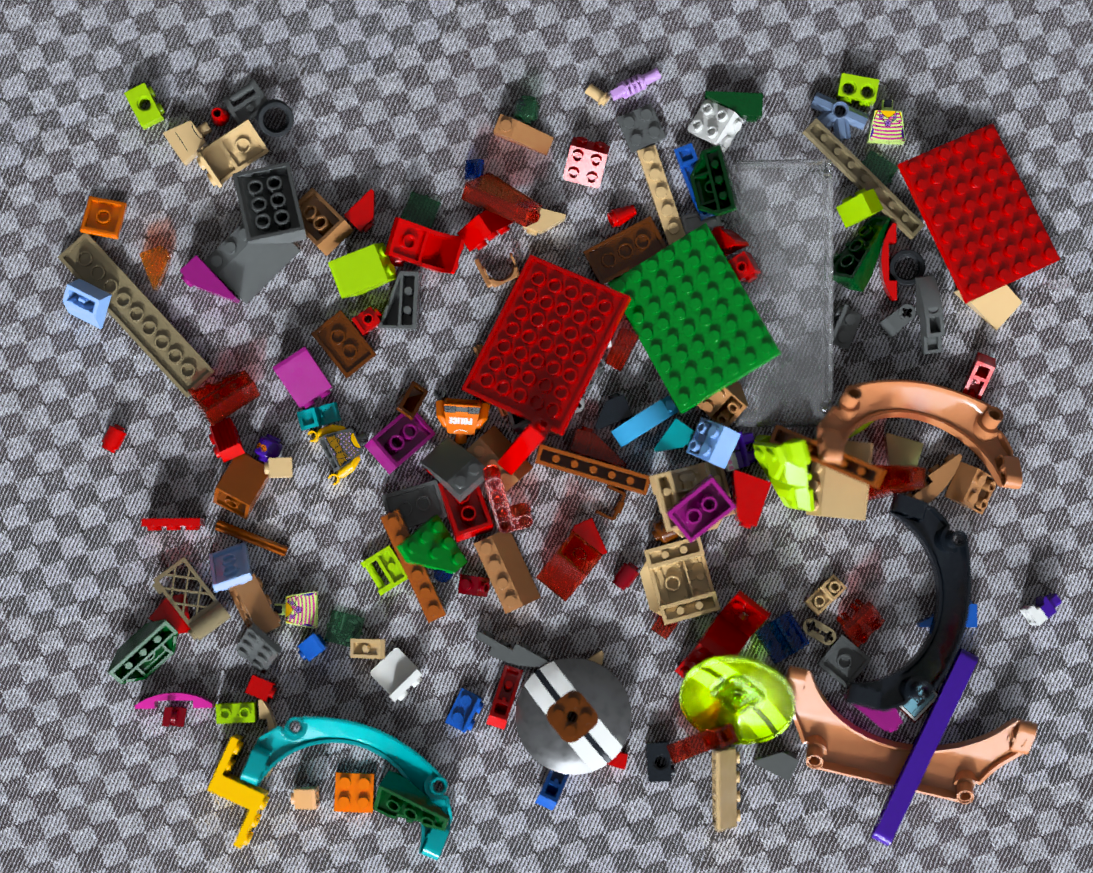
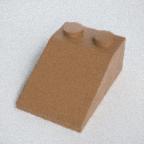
[298,187,354,257]

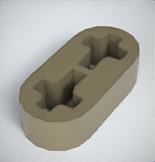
[802,618,836,645]

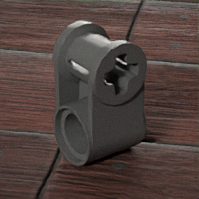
[879,304,916,338]

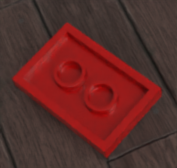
[142,518,205,530]

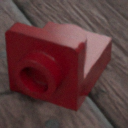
[162,705,187,727]

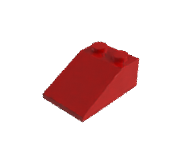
[438,483,493,542]

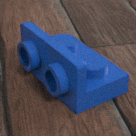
[445,688,484,733]

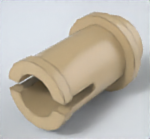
[585,83,610,106]

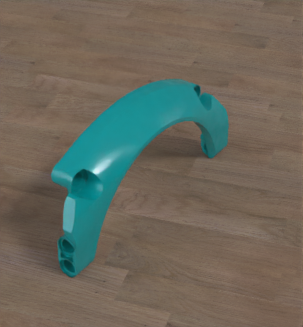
[240,717,453,860]

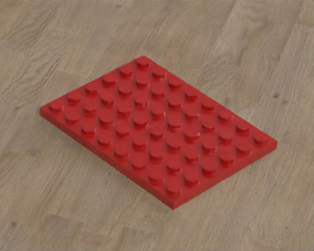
[897,123,1060,304]
[461,254,631,436]

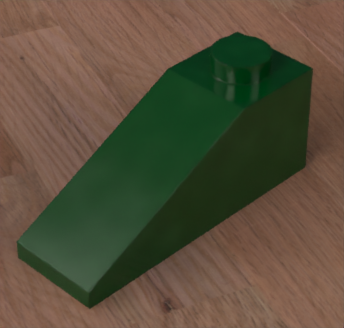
[704,91,763,122]

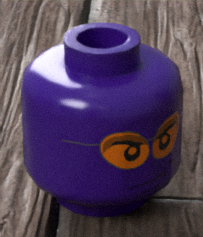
[254,434,283,463]

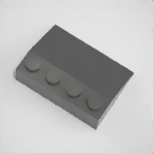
[233,162,307,243]
[203,223,300,305]

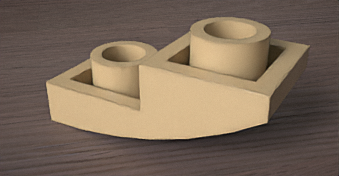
[804,574,847,616]

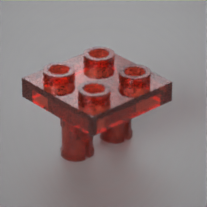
[837,599,885,647]

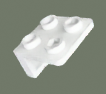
[687,99,744,153]
[370,647,423,702]

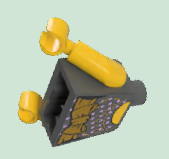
[308,424,368,485]

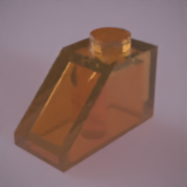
[139,245,171,291]

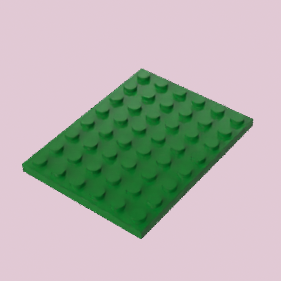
[608,223,782,414]

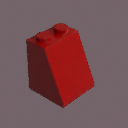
[731,470,771,529]

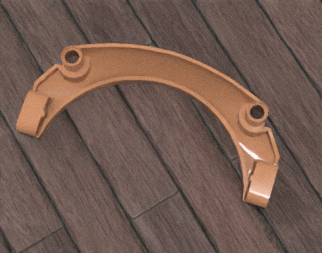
[817,379,1023,489]

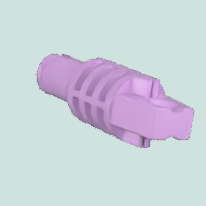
[610,68,661,101]

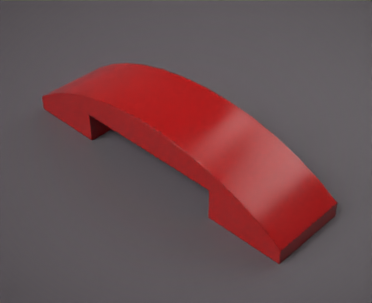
[879,223,897,302]

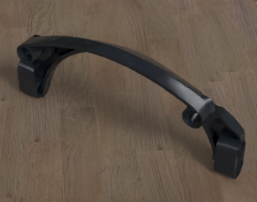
[844,494,971,712]

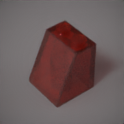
[536,531,603,602]

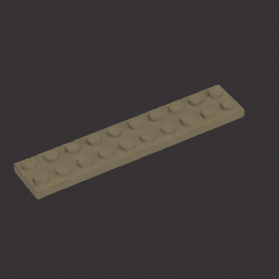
[58,233,215,398]

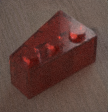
[188,370,260,426]

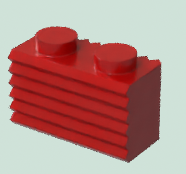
[209,417,245,462]

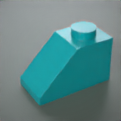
[653,418,695,452]

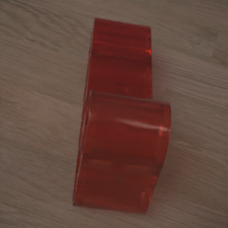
[483,465,533,533]

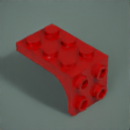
[385,217,465,274]

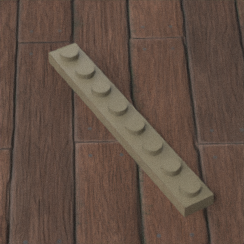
[802,118,925,240]

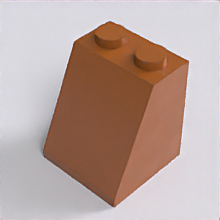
[213,452,269,520]

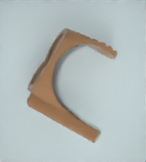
[474,253,520,288]

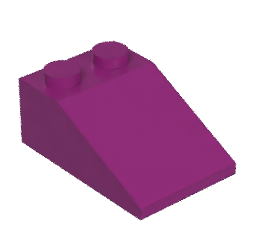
[179,255,240,304]
[364,413,436,475]
[667,474,736,543]

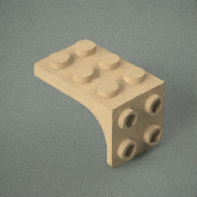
[196,119,269,188]

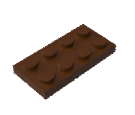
[583,216,667,285]

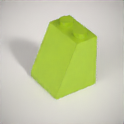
[328,243,397,298]

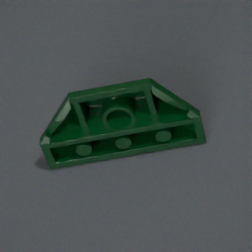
[690,145,738,216]
[107,619,178,684]

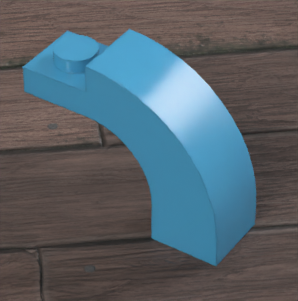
[611,395,679,448]

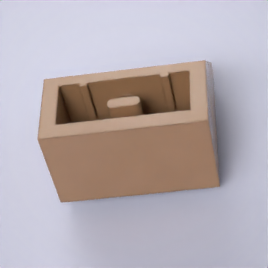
[697,381,748,427]
[945,462,996,515]

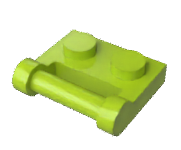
[360,545,408,596]

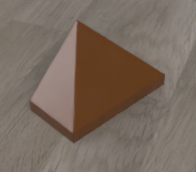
[396,380,429,420]

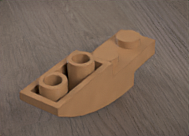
[905,453,962,503]

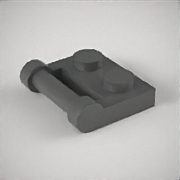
[222,79,268,125]

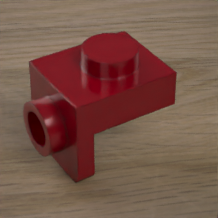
[458,574,490,597]

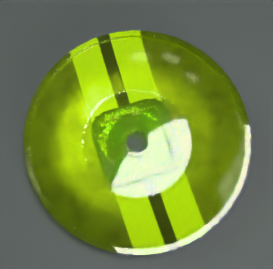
[679,656,796,745]

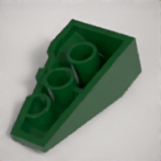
[373,770,450,831]

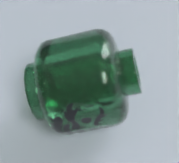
[514,95,540,125]

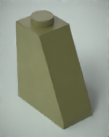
[883,433,924,491]

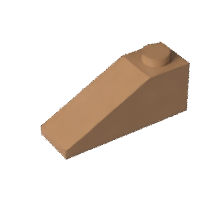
[493,114,554,156]

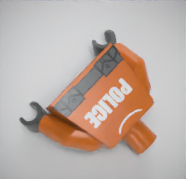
[434,389,490,444]

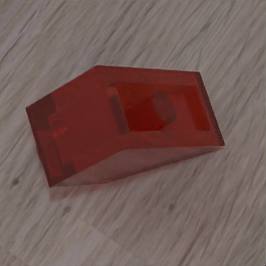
[605,327,639,371]

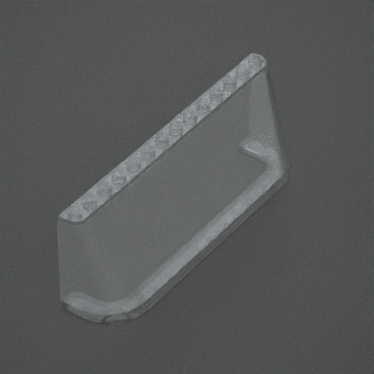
[732,159,833,428]

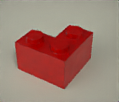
[457,203,514,252]

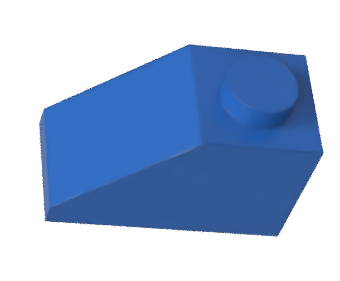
[298,632,329,661]

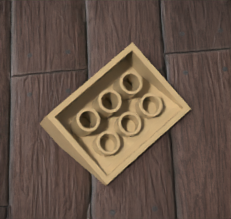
[806,438,874,521]
[712,747,740,831]

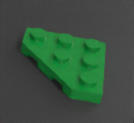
[396,514,467,574]

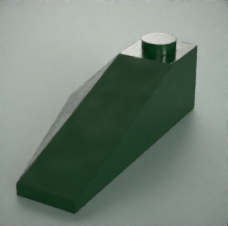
[823,215,890,292]

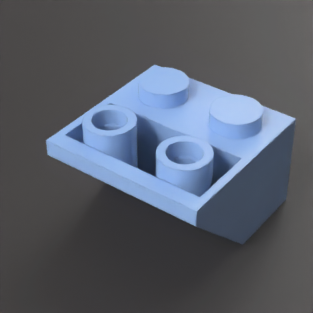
[63,278,111,329]
[686,418,741,469]

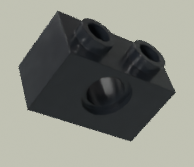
[645,741,675,783]

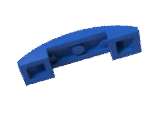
[674,143,715,221]

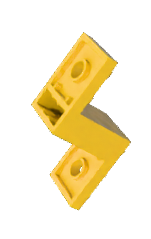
[207,734,270,848]

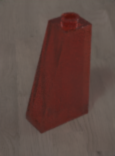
[461,172,542,227]

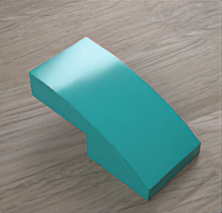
[297,402,341,431]

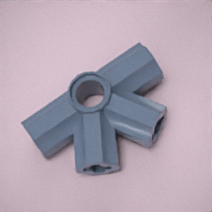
[810,92,869,141]

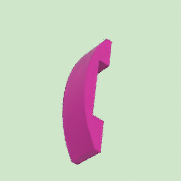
[135,692,215,709]

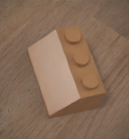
[467,425,533,493]
[228,574,281,633]

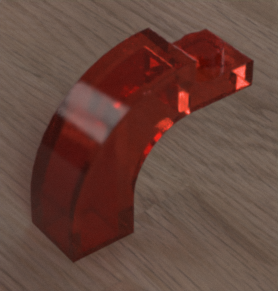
[667,723,738,764]

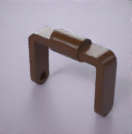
[595,485,626,520]

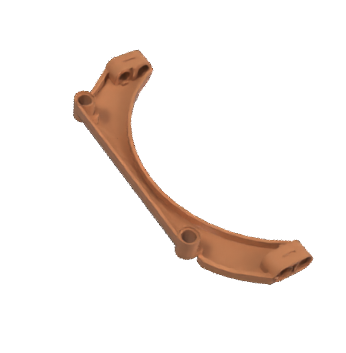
[785,665,1037,804]

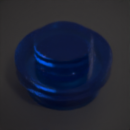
[434,569,453,582]

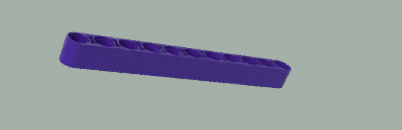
[870,648,979,846]

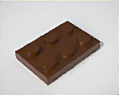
[311,310,377,379]

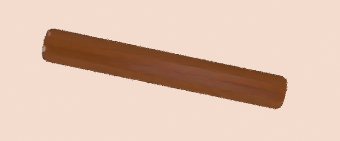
[215,520,288,556]

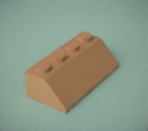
[474,528,541,614]

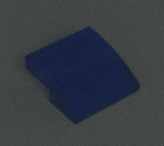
[755,610,810,665]

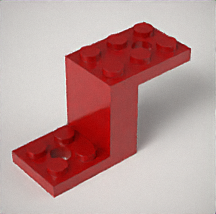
[675,590,771,678]

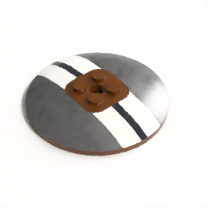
[515,658,632,775]

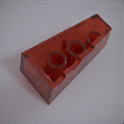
[868,465,926,501]

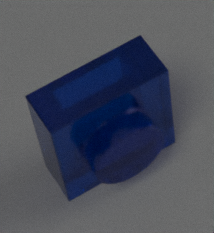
[465,159,484,180]

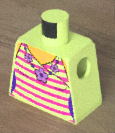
[867,100,905,145]
[274,591,318,628]

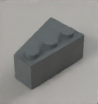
[378,271,421,331]

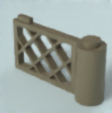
[152,557,231,641]

